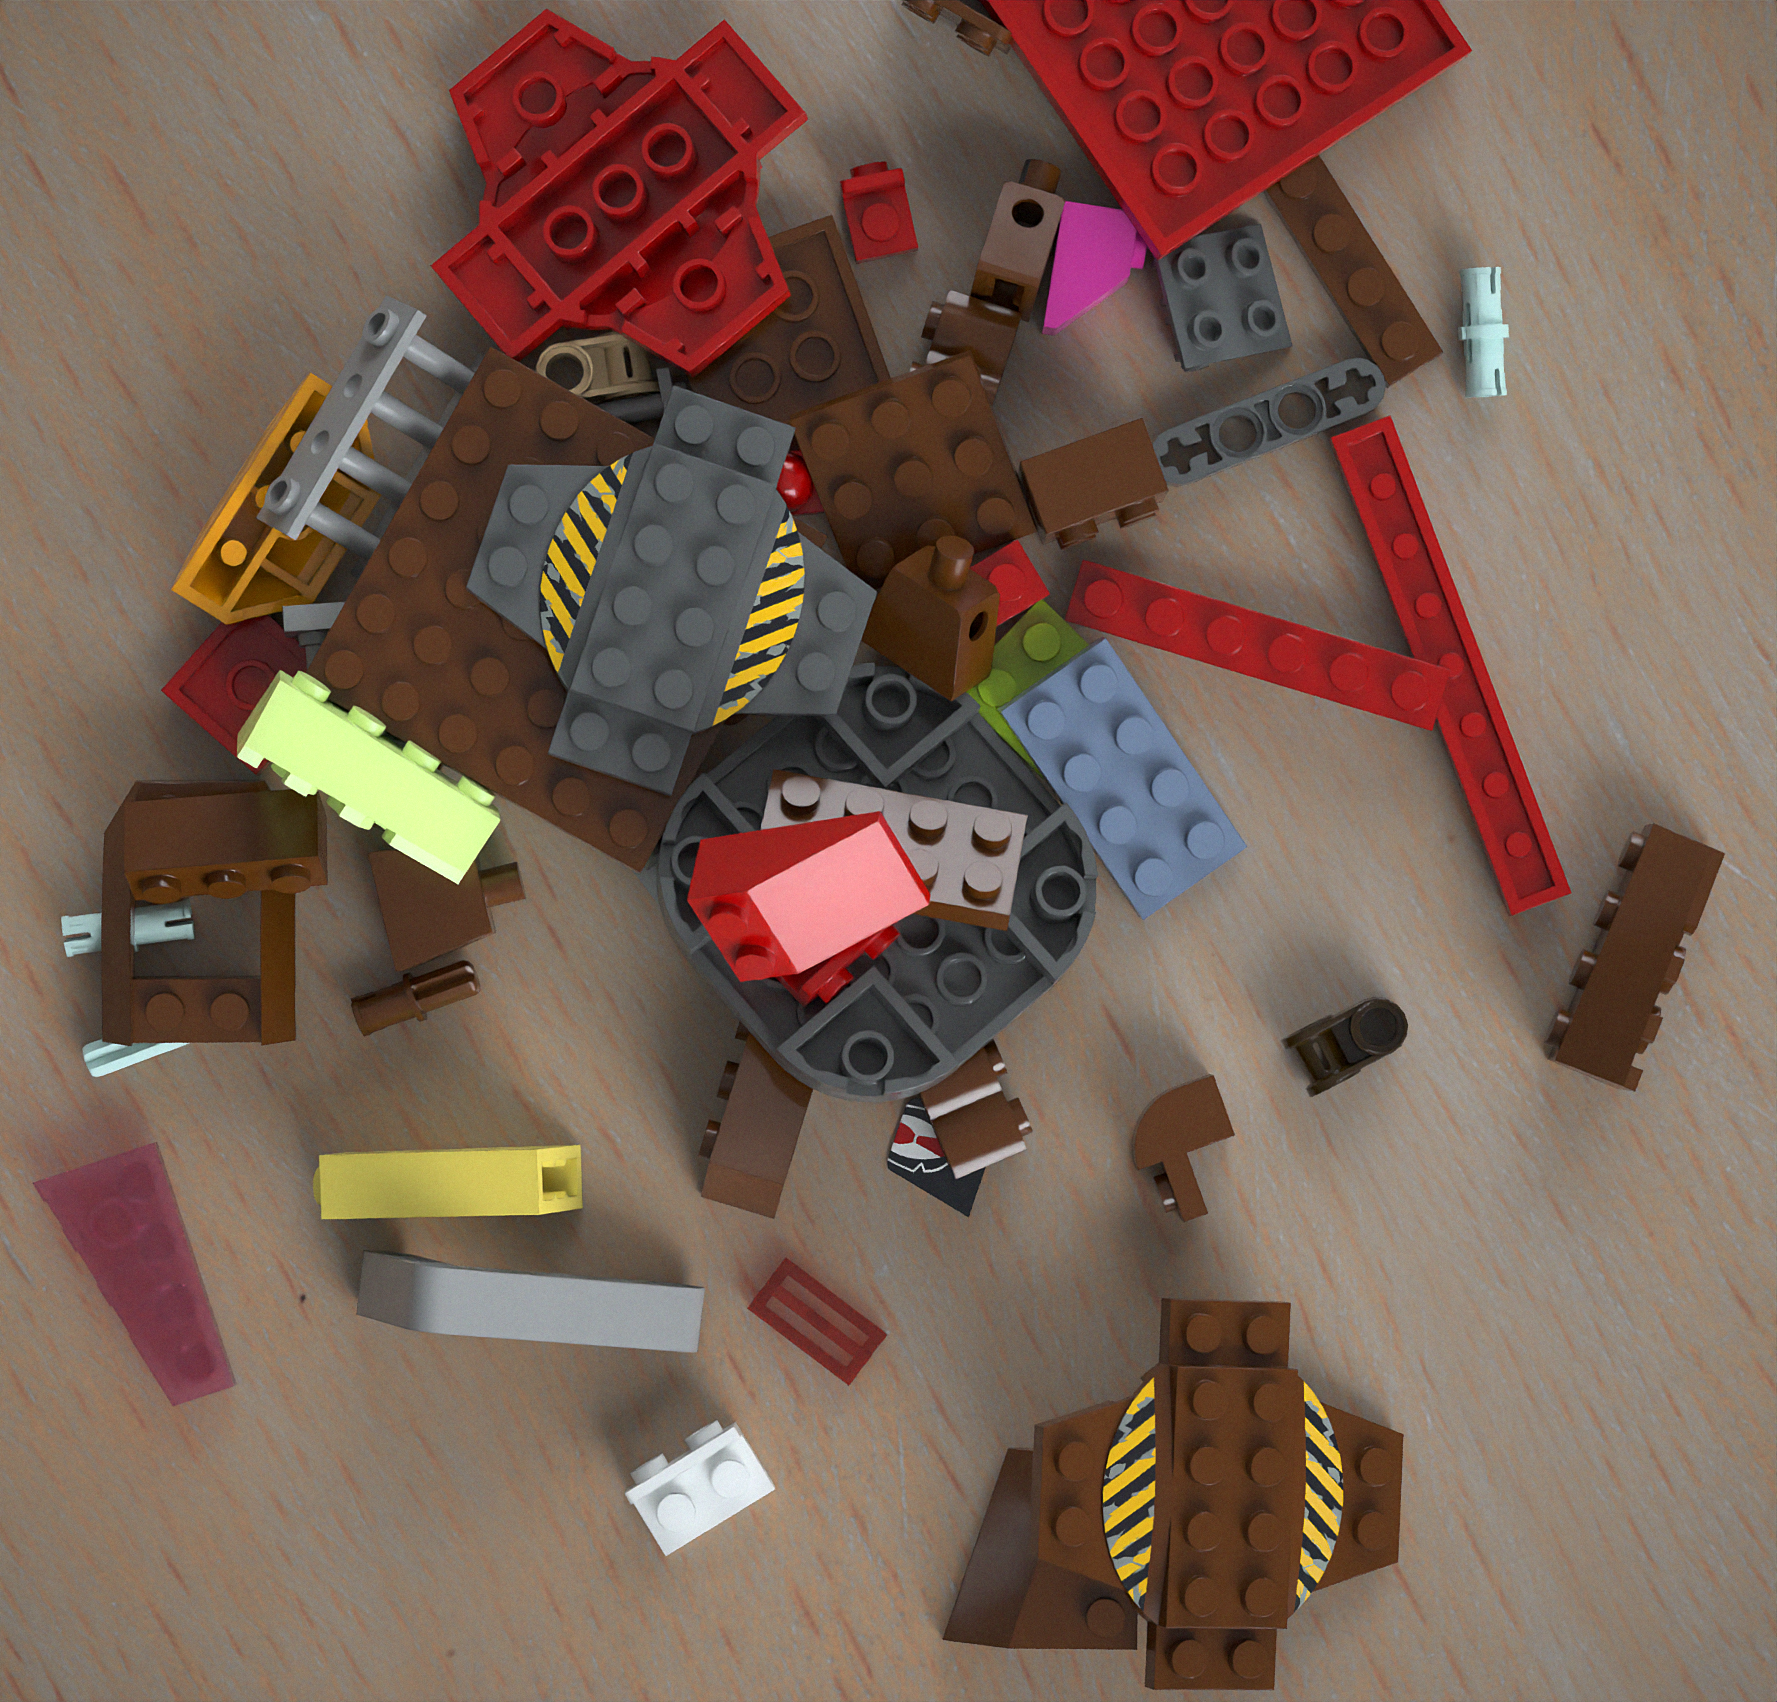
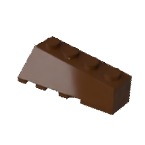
[1544,823,1725,1092]

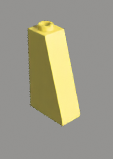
[313,1145,583,1219]

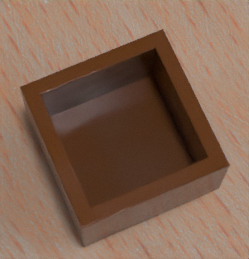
[1017,418,1169,550]

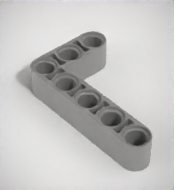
[356,1250,705,1352]

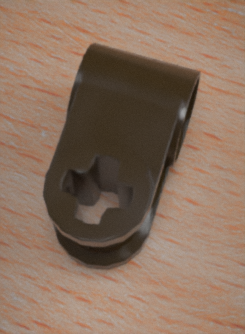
[1280,997,1408,1097]

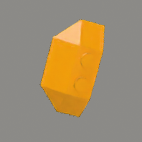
[171,372,382,625]

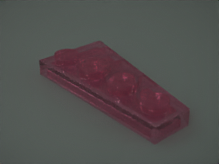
[33,1142,237,1406]

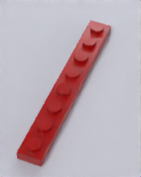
[1329,415,1571,916]

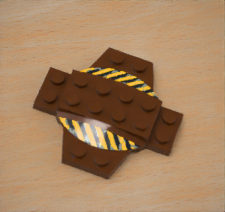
[1029,1298,1404,1690]

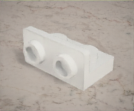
[624,1420,775,1556]

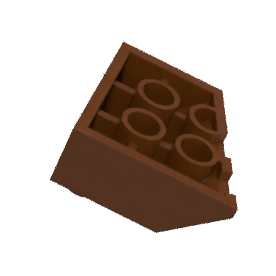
[942,1447,1138,1650]

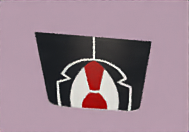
[887,1098,986,1217]

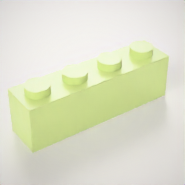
[237,670,501,884]

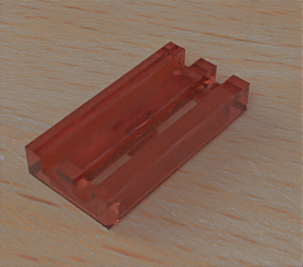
[747,1257,888,1386]

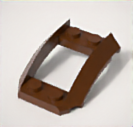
[101,780,296,1046]

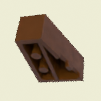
[698,1021,813,1219]

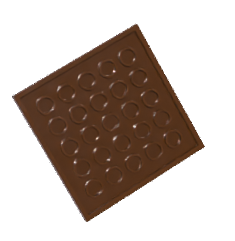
[306,346,828,874]

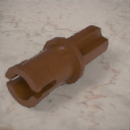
[351,960,480,1037]

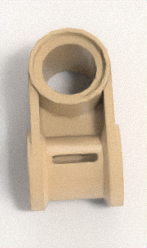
[536,332,660,403]

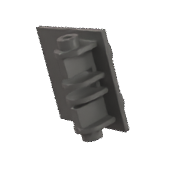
[1150,224,1292,373]

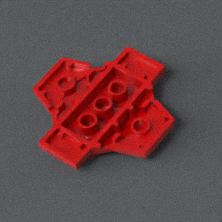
[430,8,808,378]

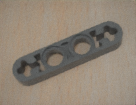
[1152,357,1386,487]

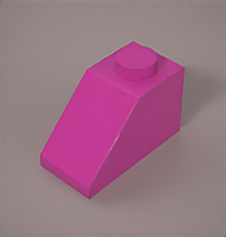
[1042,201,1147,336]

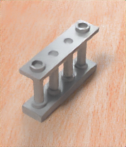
[256,295,484,579]

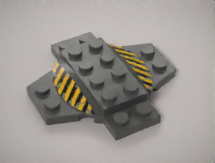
[466,385,877,796]

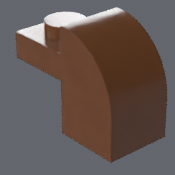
[1132,1074,1235,1222]

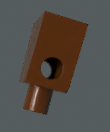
[970,159,1066,322]
[861,536,1000,701]
[368,849,526,972]

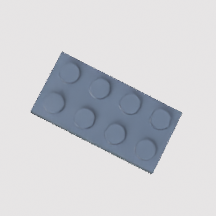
[997,636,1247,920]

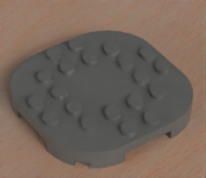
[656,662,1098,1102]

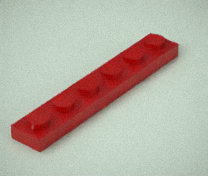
[1065,559,1451,731]

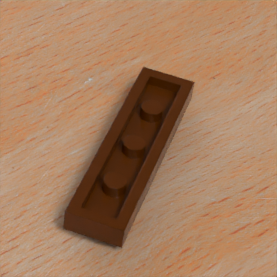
[1263,155,1443,388]

